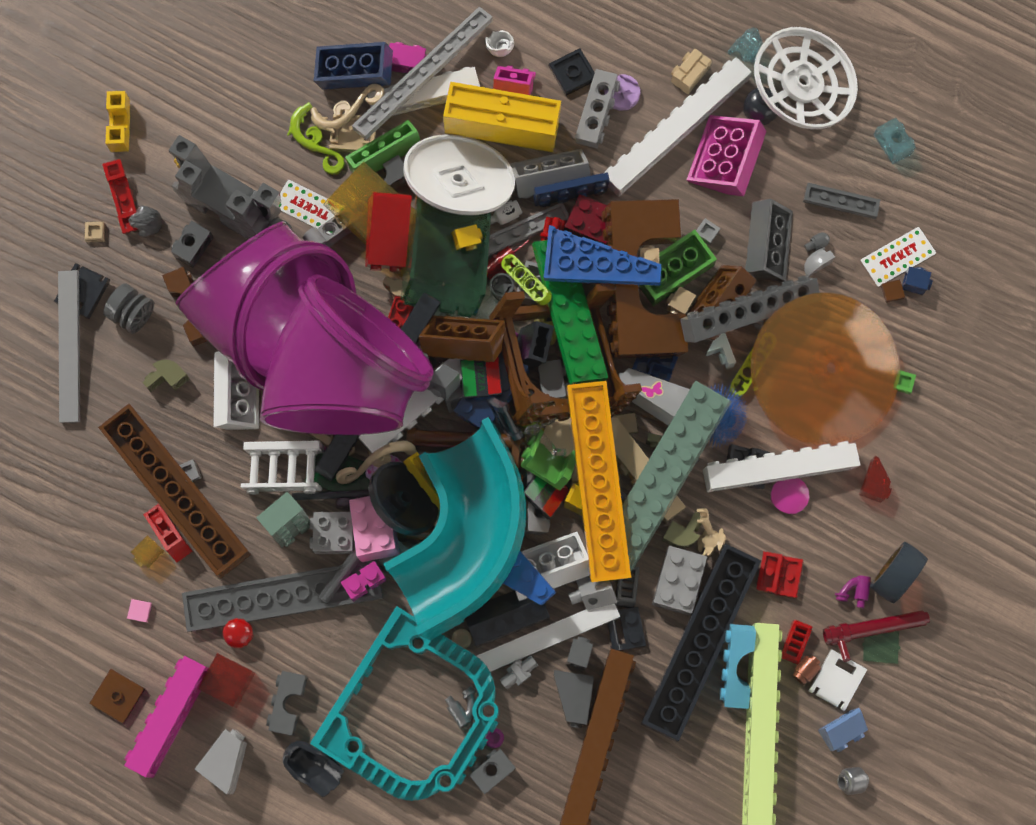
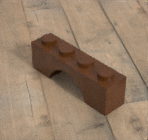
[162,267,208,347]

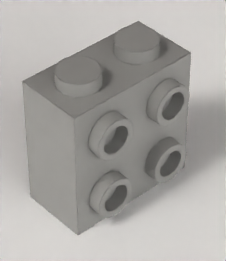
[309,512,354,554]

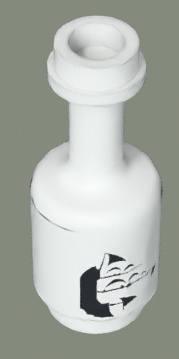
[473,200,522,232]

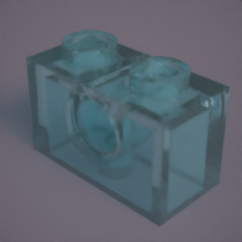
[873,118,916,164]

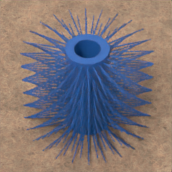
[708,384,748,448]

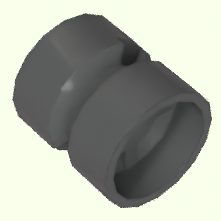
[490,273,514,303]

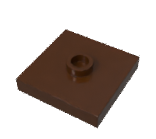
[89,669,145,724]

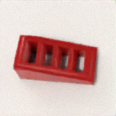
[781,620,813,665]

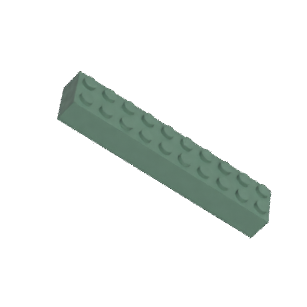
[622,380,732,571]

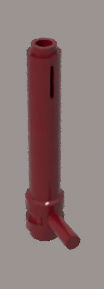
[823,610,930,662]

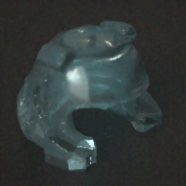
[727,27,763,63]

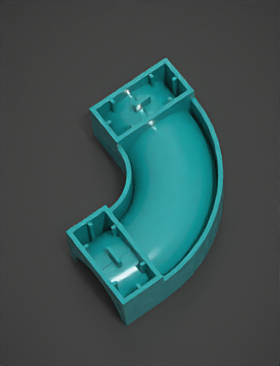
[383,417,526,640]

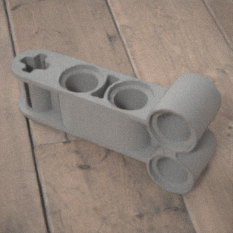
[303,201,368,247]

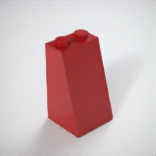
[365,192,412,272]

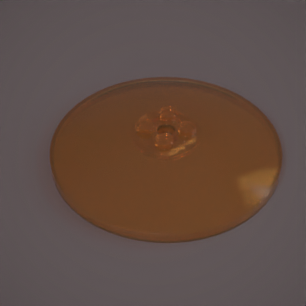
[751,293,900,446]

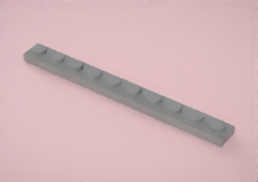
[352,7,493,140]

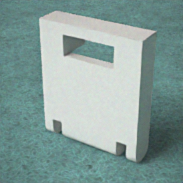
[809,650,867,711]

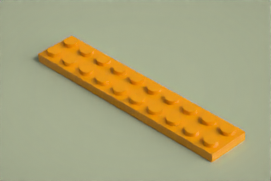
[567,381,631,582]

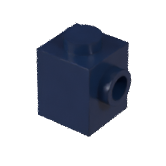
[902,266,933,295]

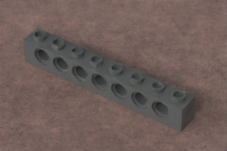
[680,275,821,342]

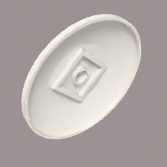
[403,135,515,215]

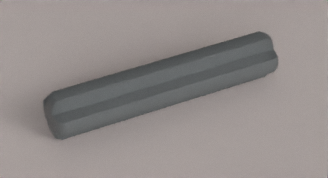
[319,551,360,603]

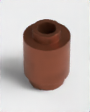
[792,655,821,685]

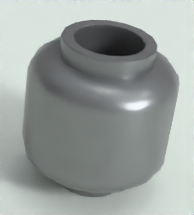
[837,767,869,795]

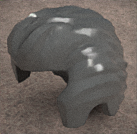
[128,206,162,237]

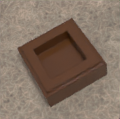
[881,279,905,303]

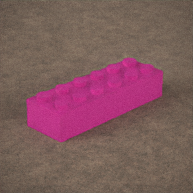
[124,656,212,778]

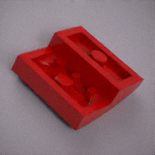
[756,551,804,599]

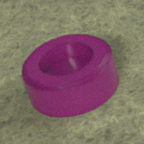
[486,728,504,748]

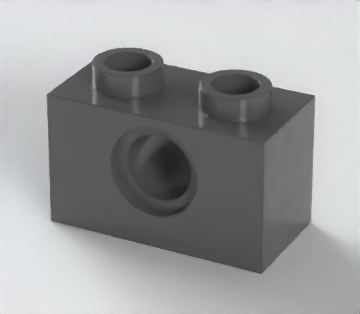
[171,221,214,268]
[566,637,593,671]
[469,749,516,794]

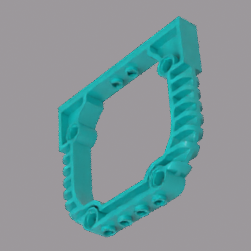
[310,606,499,801]

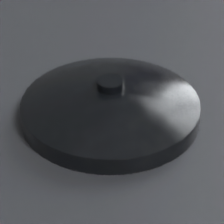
[369,462,438,536]

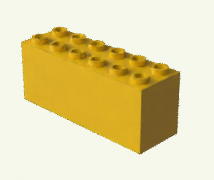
[443,82,561,152]

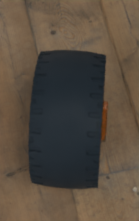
[870,542,928,604]

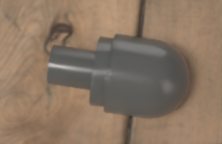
[804,232,830,252]

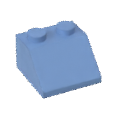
[818,708,868,752]

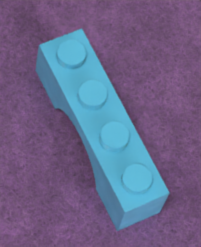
[720,624,756,709]

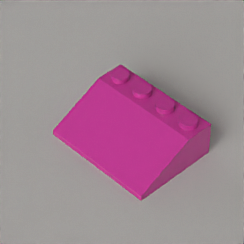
[687,115,767,197]

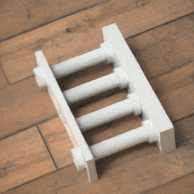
[241,441,324,495]

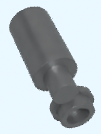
[445,686,476,728]

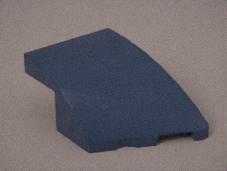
[632,356,678,403]

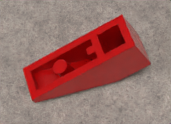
[143,503,193,563]

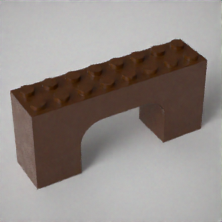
[602,199,688,359]

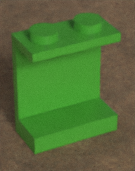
[521,430,576,490]

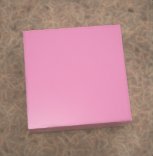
[127,599,152,623]

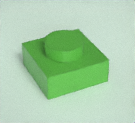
[892,370,916,394]

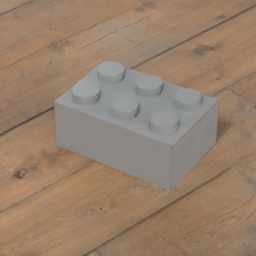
[652,546,707,616]

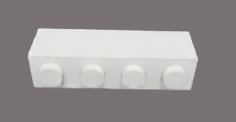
[214,351,259,430]

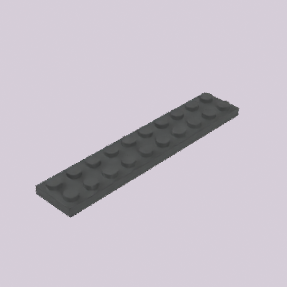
[182,560,383,632]

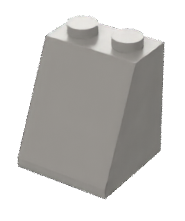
[195,729,247,794]

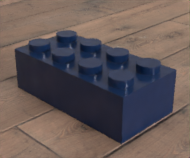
[314,42,393,90]
[454,350,530,429]

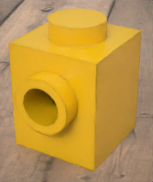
[451,224,483,251]

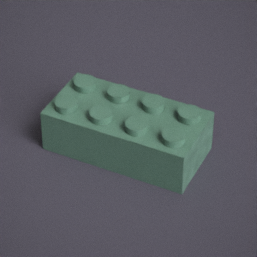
[256,491,310,547]

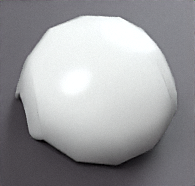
[485,30,514,57]

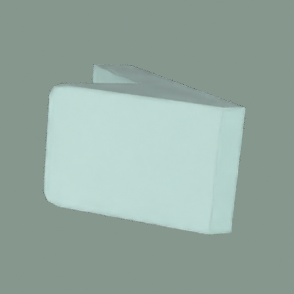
[706,333,736,369]

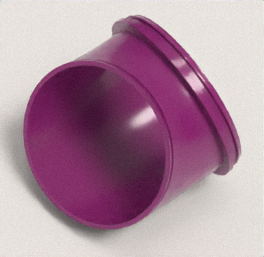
[175,221,356,391]
[260,275,433,435]

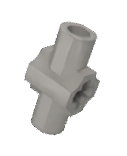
[499,655,539,690]

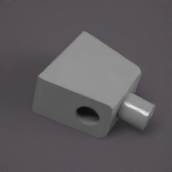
[568,575,618,610]

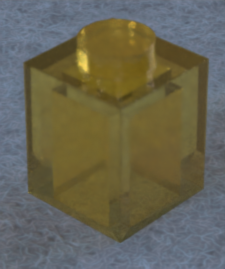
[131,535,165,568]

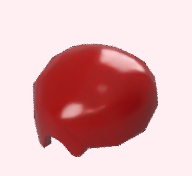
[223,618,254,648]

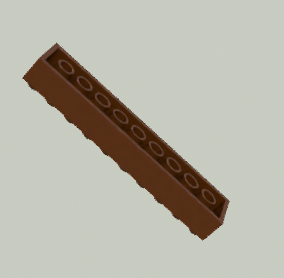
[98,404,251,579]
[560,649,636,825]

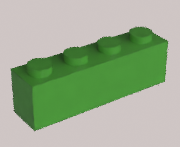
[345,120,421,180]

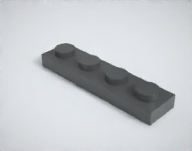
[803,183,881,219]

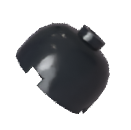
[743,87,780,125]

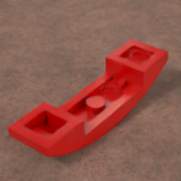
[102,159,138,234]

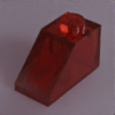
[859,456,892,503]

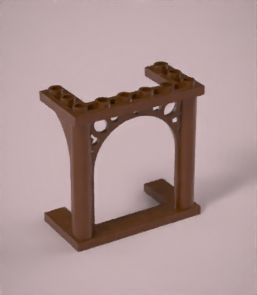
[489,283,642,426]

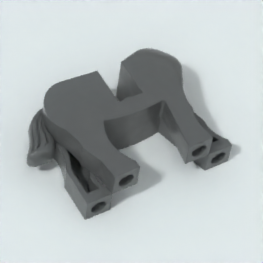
[169,135,292,240]

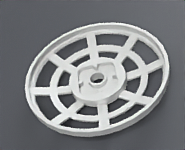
[754,27,858,129]

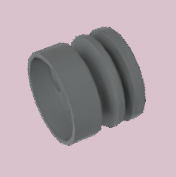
[103,283,155,334]

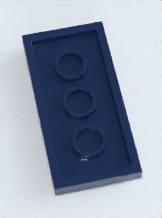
[533,172,610,207]

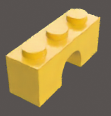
[105,91,130,152]

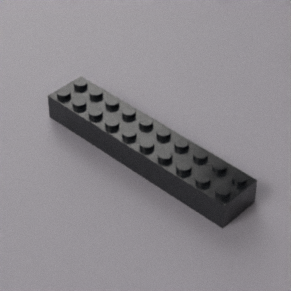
[641,543,761,742]

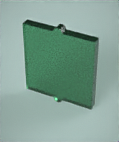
[862,631,901,664]

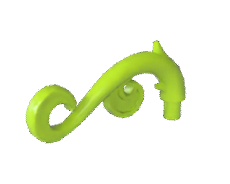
[287,102,345,175]

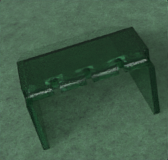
[400,196,491,318]

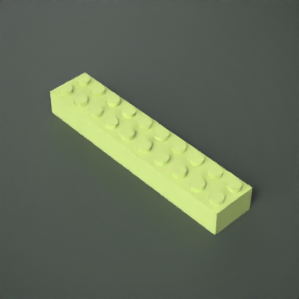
[742,623,782,825]

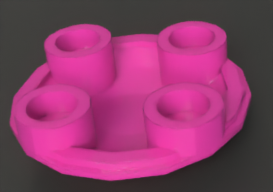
[771,478,810,514]

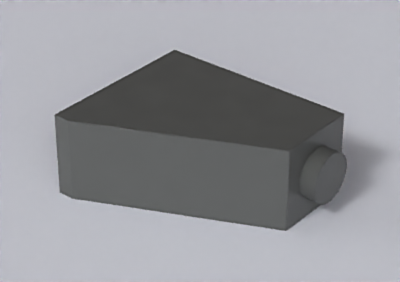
[553,670,594,728]

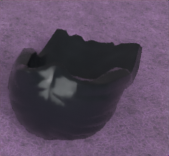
[282,741,344,797]

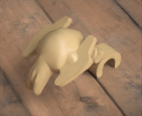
[697,508,726,557]

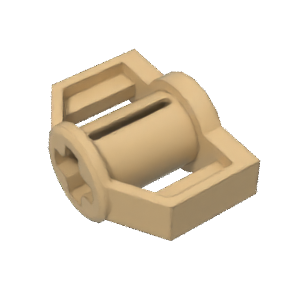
[383,276,416,301]

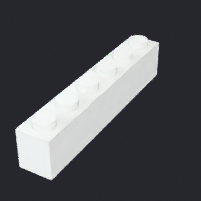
[368,67,480,116]

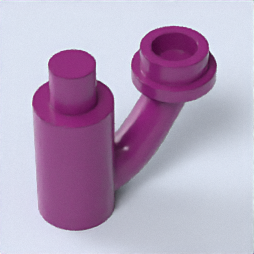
[835,576,871,609]

